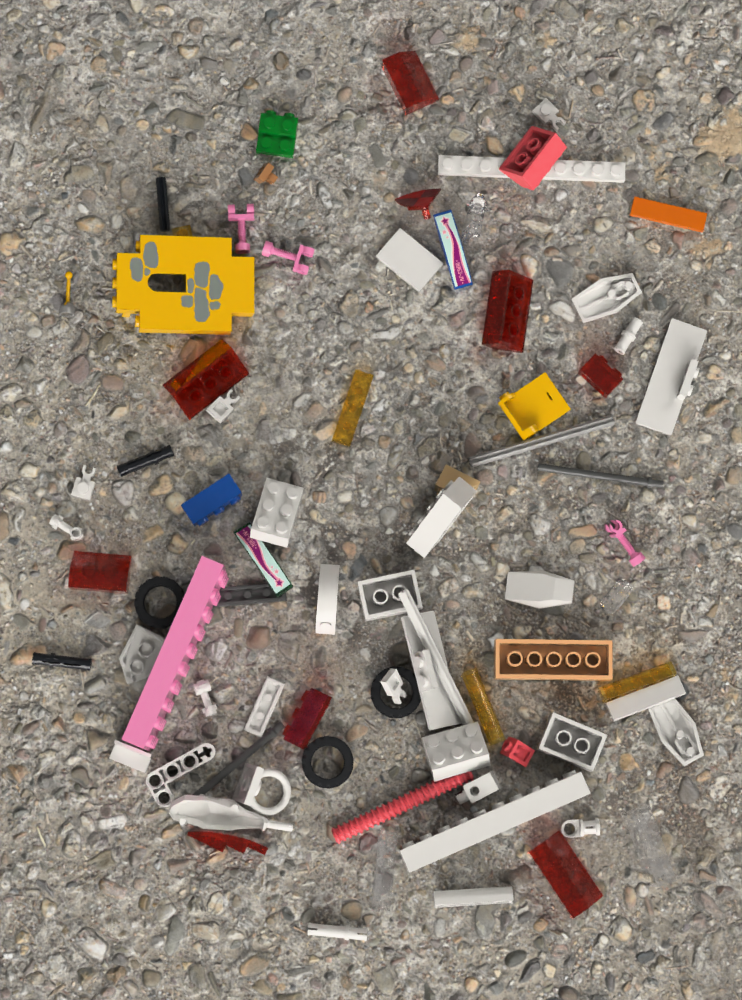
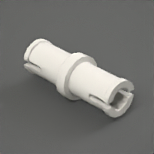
[614,317,643,355]

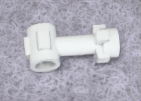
[49,514,84,541]
[193,679,217,717]

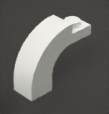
[315,564,340,635]

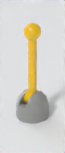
[59,271,75,317]

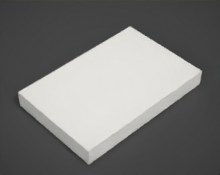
[376,228,443,292]

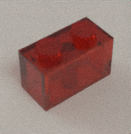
[578,353,623,399]

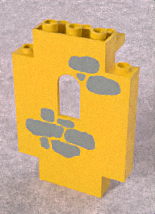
[112,235,254,335]

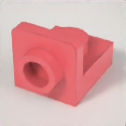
[500,737,535,767]

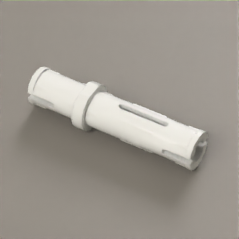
[308,922,368,941]

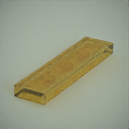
[332,370,374,447]

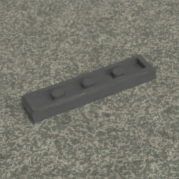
[213,583,287,608]

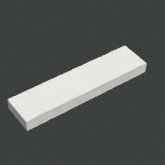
[606,675,686,722]

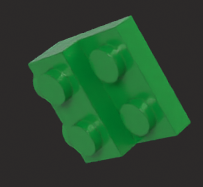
[256,110,298,158]

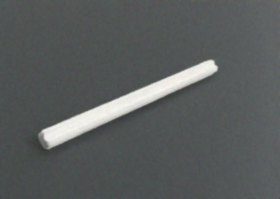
[398,589,474,726]

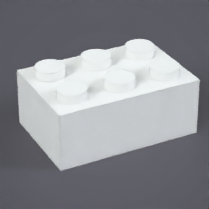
[250,478,304,548]
[357,570,423,622]
[536,712,607,772]
[422,721,491,782]

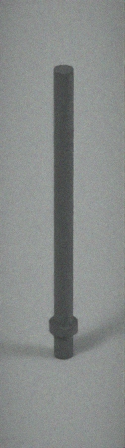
[537,463,663,489]
[193,721,285,796]

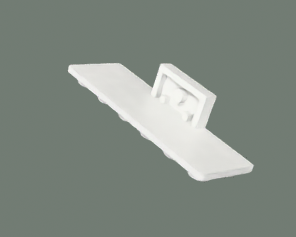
[636,318,707,436]
[401,611,461,730]

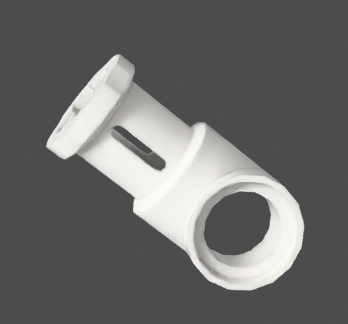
[560,818,600,838]

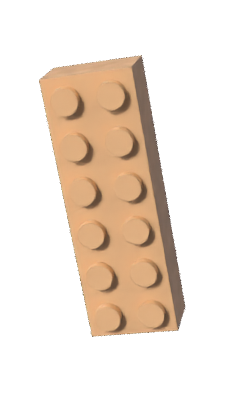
[494,639,613,681]

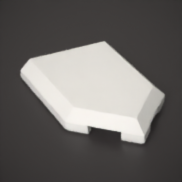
[119,624,166,685]

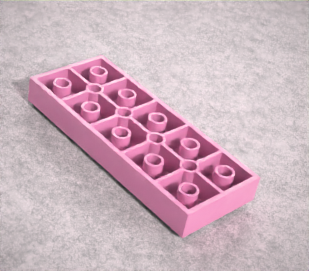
[122,556,229,752]

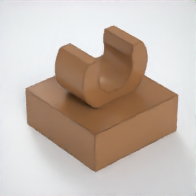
[254,162,278,184]

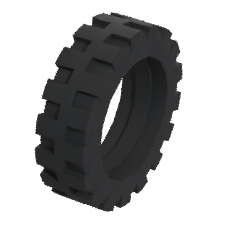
[134,576,185,629]
[371,666,421,719]
[302,736,354,789]

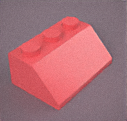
[499,126,567,191]

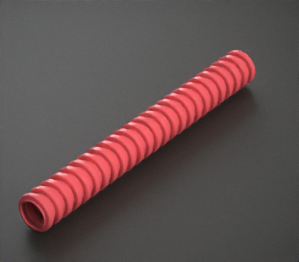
[331,771,474,844]

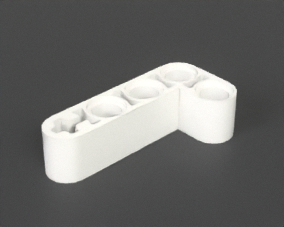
[146,743,216,807]

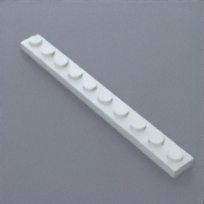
[438,155,626,183]

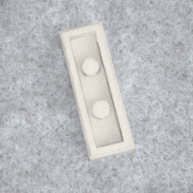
[244,676,285,737]

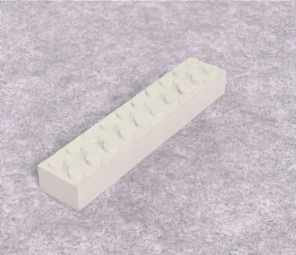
[399,770,591,873]

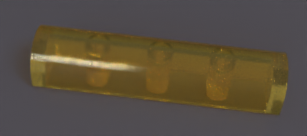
[598,661,676,703]
[461,668,506,746]

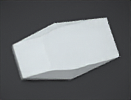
[571,273,642,323]
[505,571,575,609]
[648,698,704,766]

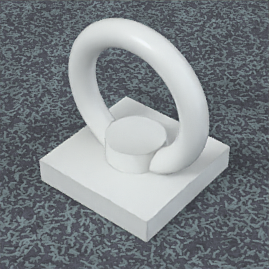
[232,763,291,815]

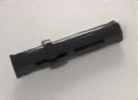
[117,445,175,477]
[32,652,92,671]

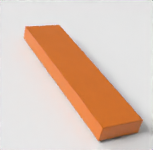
[630,196,707,233]

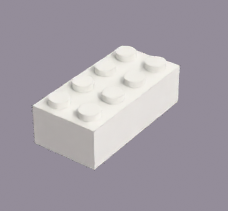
[406,477,477,558]

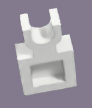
[532,98,566,132]
[206,389,240,424]
[71,465,97,501]
[380,668,407,704]

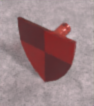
[395,188,441,220]

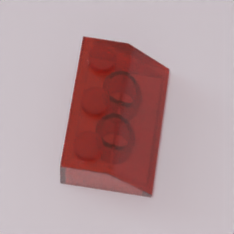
[382,51,439,115]
[68,551,132,594]
[282,688,332,751]

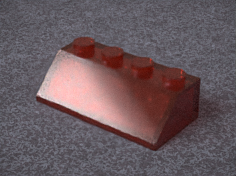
[482,270,533,353]
[163,339,249,420]
[527,830,603,918]

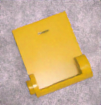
[498,372,571,441]

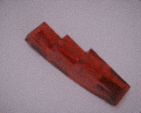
[187,831,269,855]

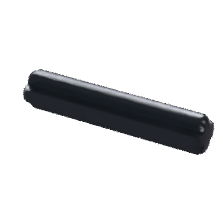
[156,177,170,232]

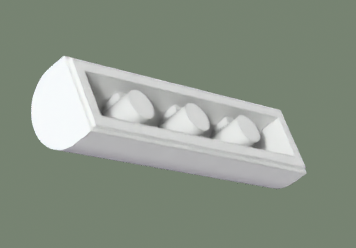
[433,886,514,908]

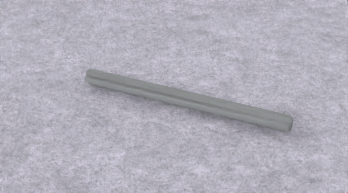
[468,415,614,467]

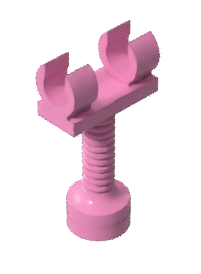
[228,204,254,254]
[262,241,315,275]
[604,520,645,567]

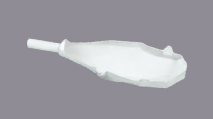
[169,794,293,832]

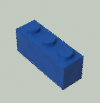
[181,474,242,527]

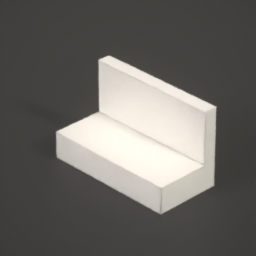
[109,740,153,773]

